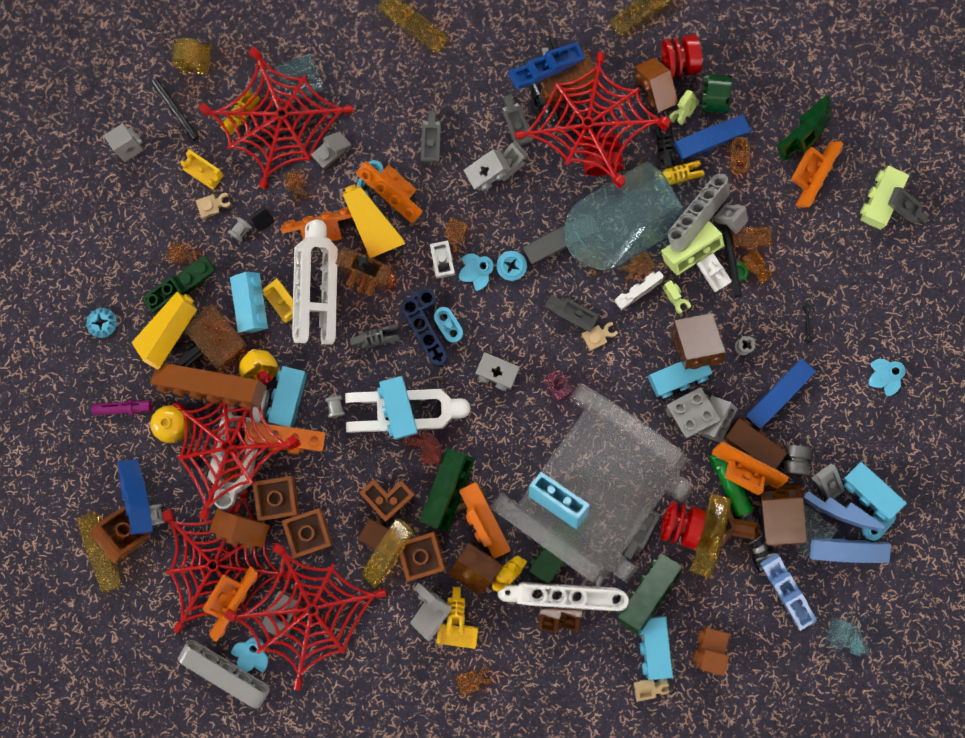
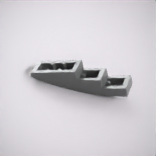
[523,214,601,265]

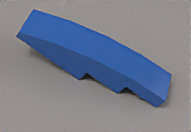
[508,42,586,90]
[674,115,751,160]
[746,358,816,429]
[118,460,153,535]

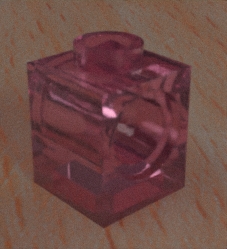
[544,371,573,402]

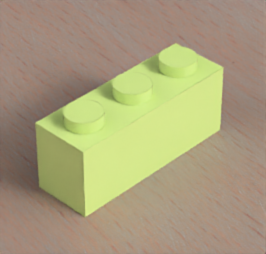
[860,166,909,230]
[661,221,724,276]

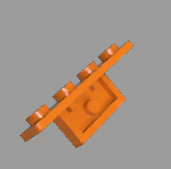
[791,141,843,208]
[356,161,423,223]
[281,207,352,241]
[245,421,325,455]
[712,442,789,495]
[459,482,511,558]
[203,566,258,642]

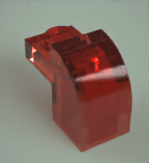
[403,432,442,465]

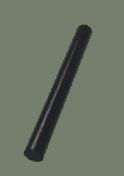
[151,78,199,141]
[245,117,317,148]
[722,225,742,298]

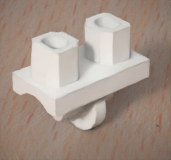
[696,253,732,292]

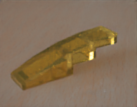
[377,0,449,53]
[609,0,672,36]
[690,493,732,579]
[77,510,122,594]
[361,518,414,588]

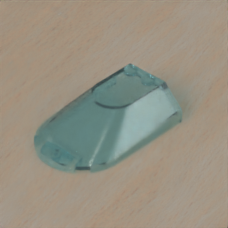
[564,161,683,270]

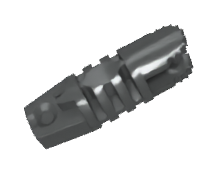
[350,324,400,349]

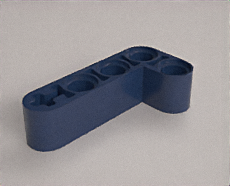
[401,289,447,367]

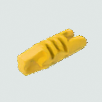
[221,91,260,135]
[655,160,705,186]
[492,556,527,592]
[446,587,465,637]

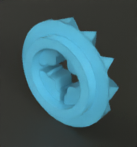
[497,251,527,281]
[86,308,117,338]

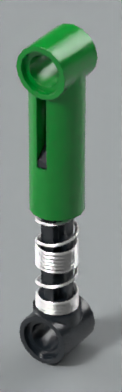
[709,454,775,574]

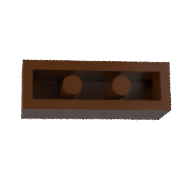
[724,418,787,470]

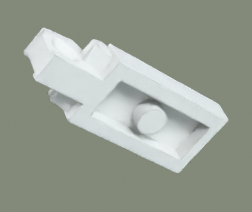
[615,271,664,311]

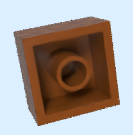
[253,476,300,521]
[90,506,151,564]
[282,508,334,559]
[396,532,448,582]

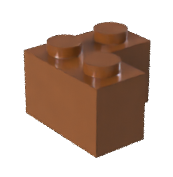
[634,58,678,113]
[359,479,416,522]
[209,509,270,549]
[692,626,730,676]

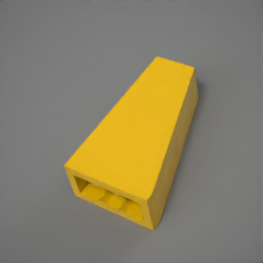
[342,184,405,258]
[131,292,197,370]

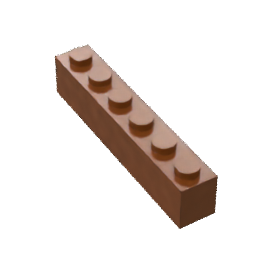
[150,363,267,409]

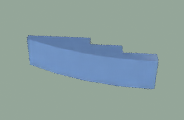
[803,491,885,531]
[810,538,891,563]
[760,553,817,631]

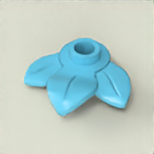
[459,254,494,291]
[868,359,906,396]
[231,637,268,672]

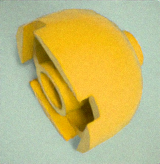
[239,349,279,380]
[150,405,191,444]

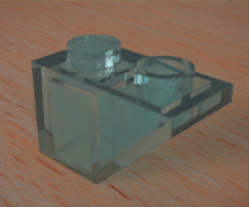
[825,617,870,657]

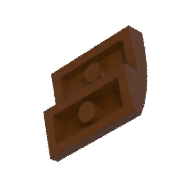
[538,607,583,634]

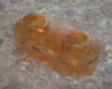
[729,137,750,175]

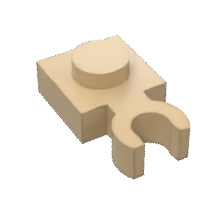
[196,193,232,219]
[581,322,618,351]
[634,678,669,702]

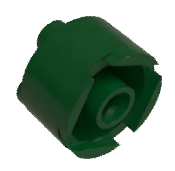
[701,74,732,114]

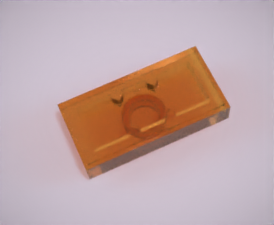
[731,227,772,248]

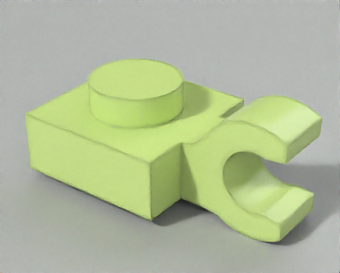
[669,90,699,125]
[662,281,691,314]

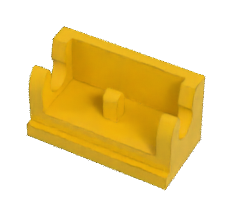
[181,150,224,190]
[262,278,293,323]
[436,622,478,649]

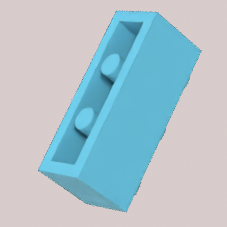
[230,272,268,334]
[648,362,712,399]
[266,366,308,428]
[377,376,418,440]
[842,462,907,523]
[529,472,590,530]
[639,615,673,680]

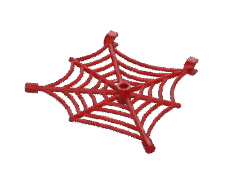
[199,46,353,189]
[515,52,671,189]
[173,370,301,521]
[162,488,293,634]
[224,542,386,690]

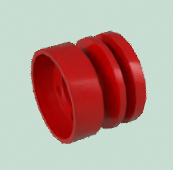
[661,34,702,78]
[581,132,624,176]
[661,501,706,549]

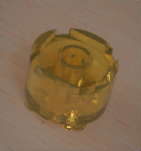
[172,38,212,74]

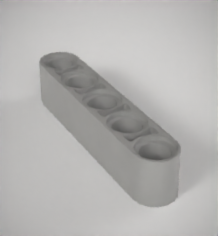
[668,174,730,252]
[178,640,270,708]

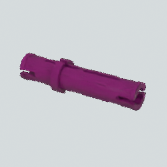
[92,400,153,416]

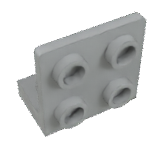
[666,387,720,438]
[410,582,452,641]

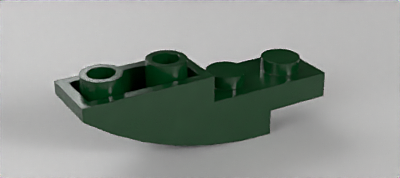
[777,95,832,161]
[142,255,217,313]

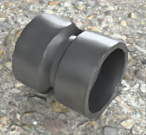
[784,445,812,475]

